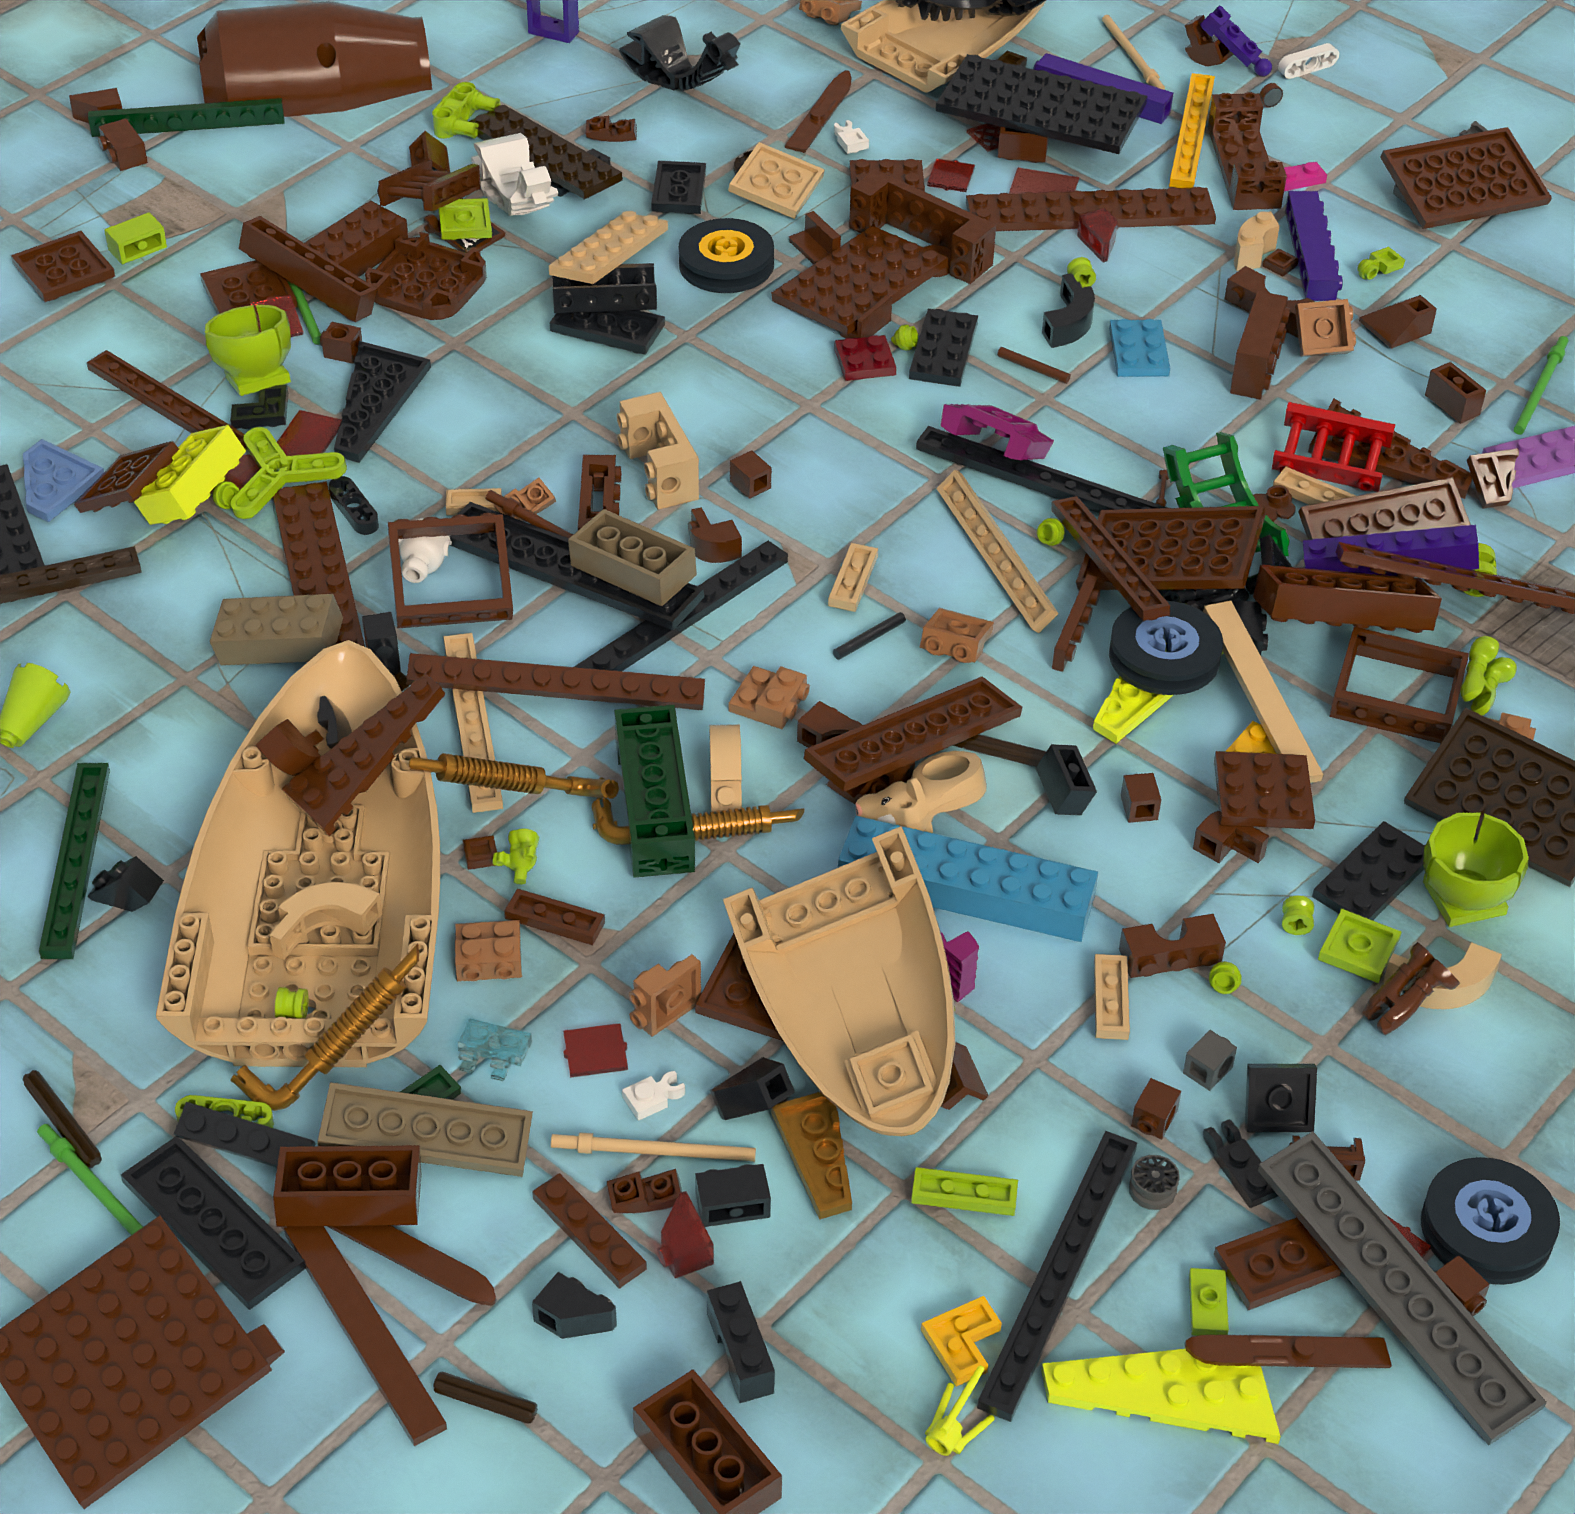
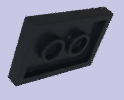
[651,161,706,214]

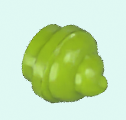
[891,324,919,351]
[212,481,240,509]
[1037,518,1065,546]
[1209,961,1242,994]

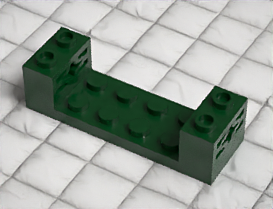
[614,705,695,878]

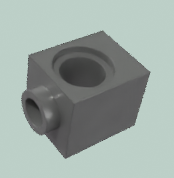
[1183,1030,1237,1091]

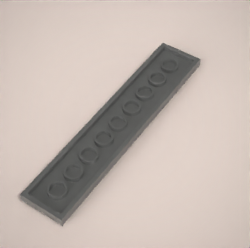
[1257,1131,1547,1446]

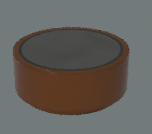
[1259,83,1283,108]

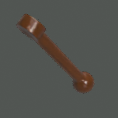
[1156,470,1169,506]

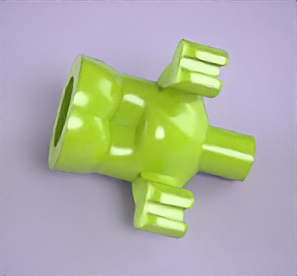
[492,828,540,885]

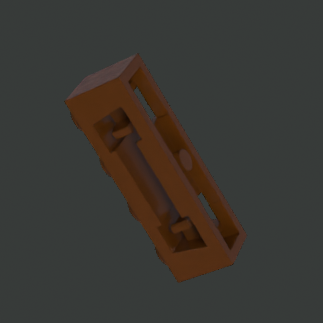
[578,455,622,530]

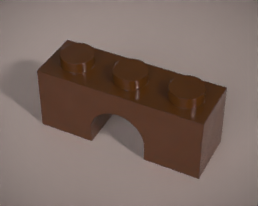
[1119,914,1226,978]

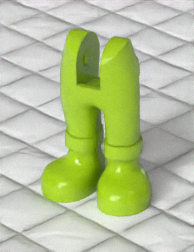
[1460,636,1517,715]

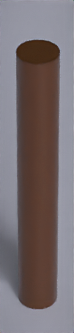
[997,347,1071,384]

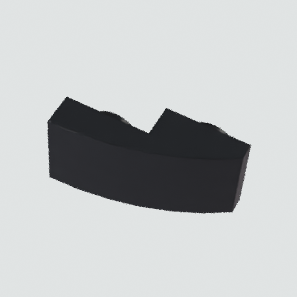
[317,696,352,749]

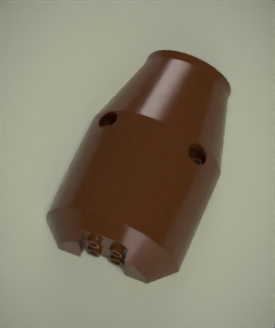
[197,1,432,117]

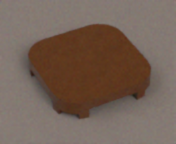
[365,232,487,320]

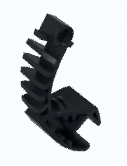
[896,0,1045,21]
[619,15,741,91]

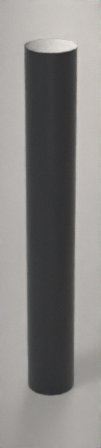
[833,612,906,660]

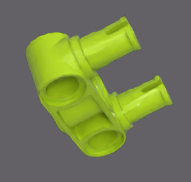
[432,82,501,139]

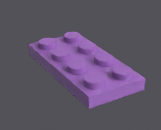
[1482,426,1575,488]

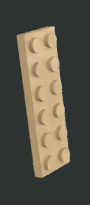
[549,211,668,284]

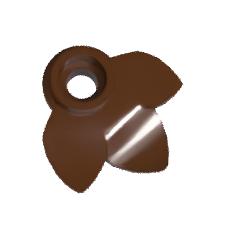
[1253,486,1296,522]

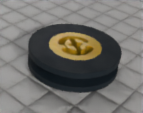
[678,218,774,293]

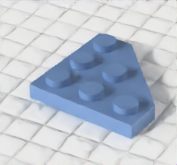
[23,439,104,522]

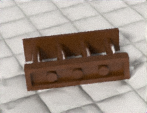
[377,160,480,211]

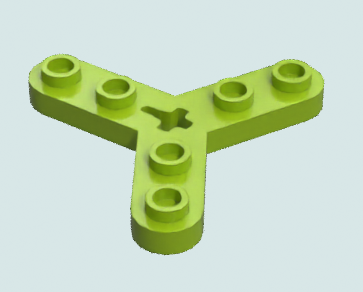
[230,427,347,519]

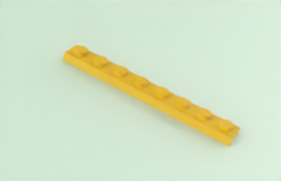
[1169,73,1215,188]

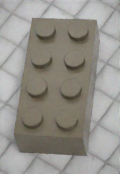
[568,509,697,606]
[210,594,343,665]

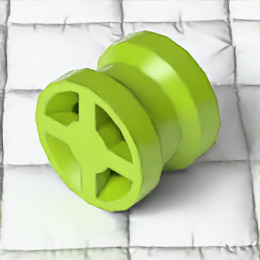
[1067,257,1096,288]
[1282,895,1314,935]
[275,987,309,1019]

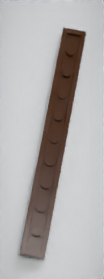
[1335,542,1575,614]
[406,653,705,710]

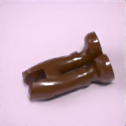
[1362,942,1460,1035]

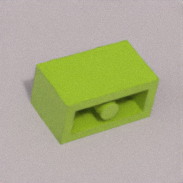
[104,212,167,264]

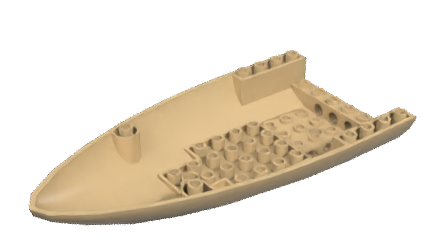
[156,640,440,1068]

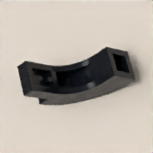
[1042,273,1095,348]

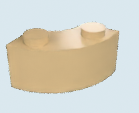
[1234,211,1279,271]

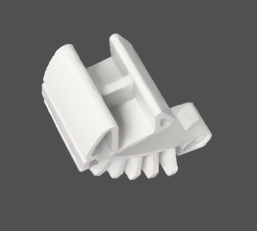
[471,133,558,216]

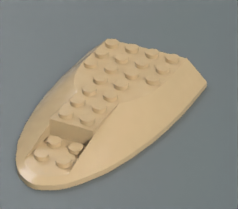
[841,0,1046,93]
[723,826,955,1136]

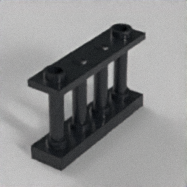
[552,263,657,313]

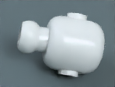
[398,518,452,583]

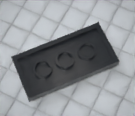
[909,308,978,387]
[549,310,665,355]
[1312,821,1425,920]

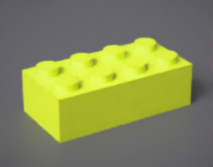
[133,425,246,525]

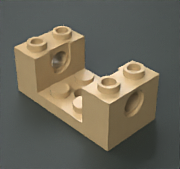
[617,392,699,510]

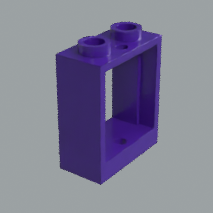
[526,0,579,43]

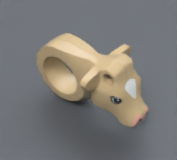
[855,751,987,833]

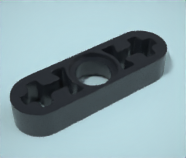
[329,476,379,535]

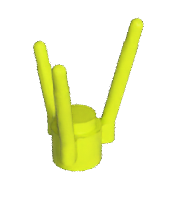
[925,1365,995,1456]

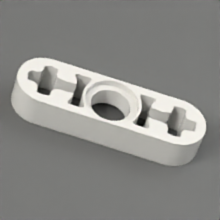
[1278,43,1339,79]

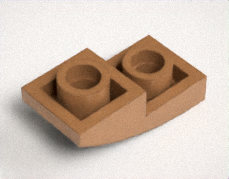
[493,478,556,521]

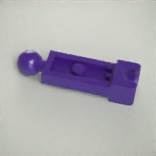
[1200,6,1272,77]

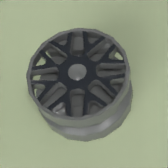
[1129,1155,1180,1210]

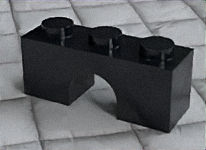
[707,1281,775,1403]

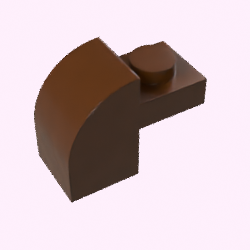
[1184,15,1234,66]
[688,507,742,563]
[255,719,324,776]
[1193,811,1269,863]

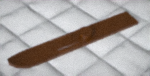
[785,70,852,153]
[327,1225,497,1306]
[1184,1335,1392,1368]

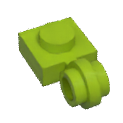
[1357,247,1405,280]

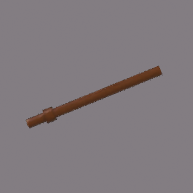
[485,490,573,538]

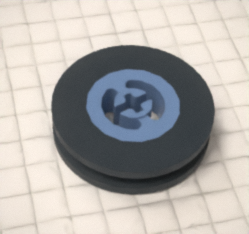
[1109,601,1223,695]
[1421,1157,1560,1285]

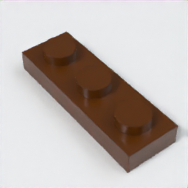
[504,888,605,945]

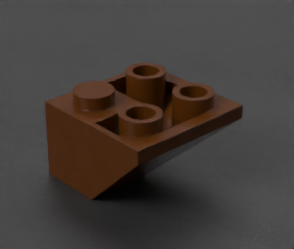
[1359,295,1437,349]

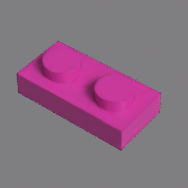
[1284,162,1327,191]

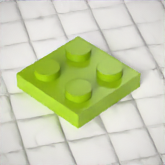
[438,198,492,240]
[1318,909,1402,983]

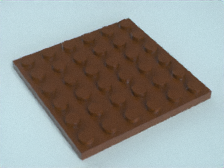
[0,1215,272,1509]

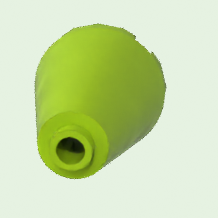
[0,663,71,748]

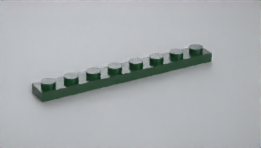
[88,98,285,137]
[39,763,110,959]

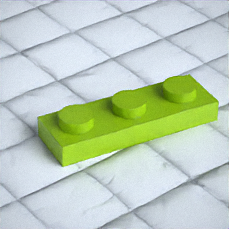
[911,1167,1018,1216]

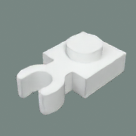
[834,120,869,154]
[622,1071,685,1121]

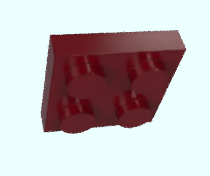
[834,335,897,381]

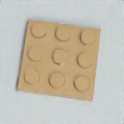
[728,142,825,219]

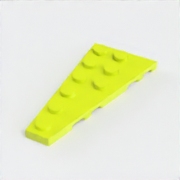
[1093,643,1224,744]
[1041,1349,1281,1444]

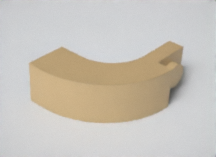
[709,724,742,813]
[269,882,383,960]
[1383,942,1502,1009]

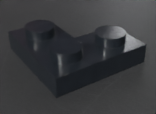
[230,384,289,429]

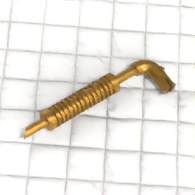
[409,753,619,800]
[591,798,805,845]
[230,943,419,1111]

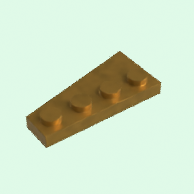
[771,1092,852,1220]

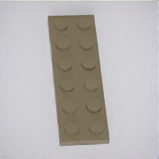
[317,1082,533,1177]

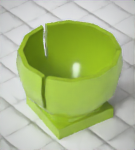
[205,305,291,396]
[1422,812,1529,927]

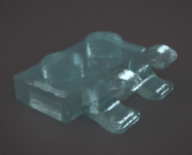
[458,1019,532,1081]

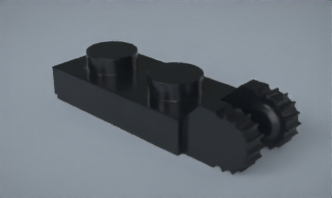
[1203,1119,1278,1208]

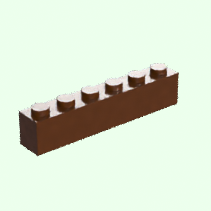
[239,216,377,322]

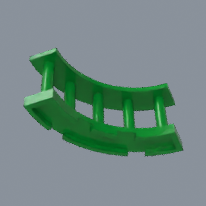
[1163,432,1289,557]

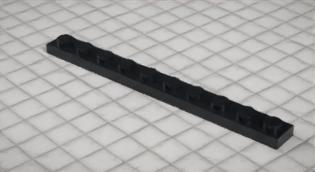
[916,426,1168,513]
[574,540,788,671]
[977,1131,1137,1422]

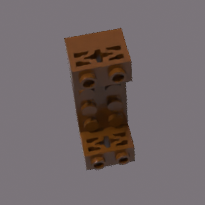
[1207,92,1287,210]
[849,169,996,284]

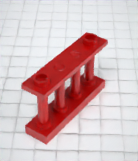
[1272,402,1396,492]

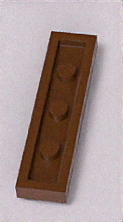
[1052,574,1101,672]
[532,1173,647,1289]

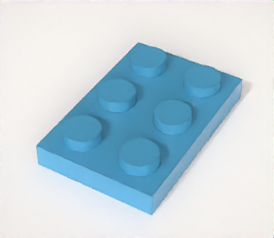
[1109,319,1170,377]

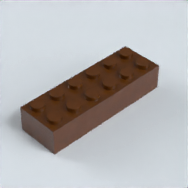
[1253,565,1442,633]

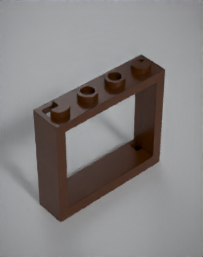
[388,513,513,628]
[1329,627,1469,744]

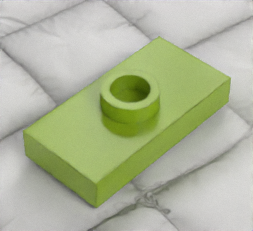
[1189,1268,1229,1336]

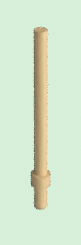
[1102,15,1165,90]
[551,1133,756,1162]

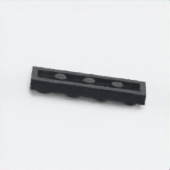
[174,1102,316,1167]

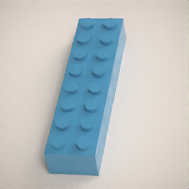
[838,816,1098,942]

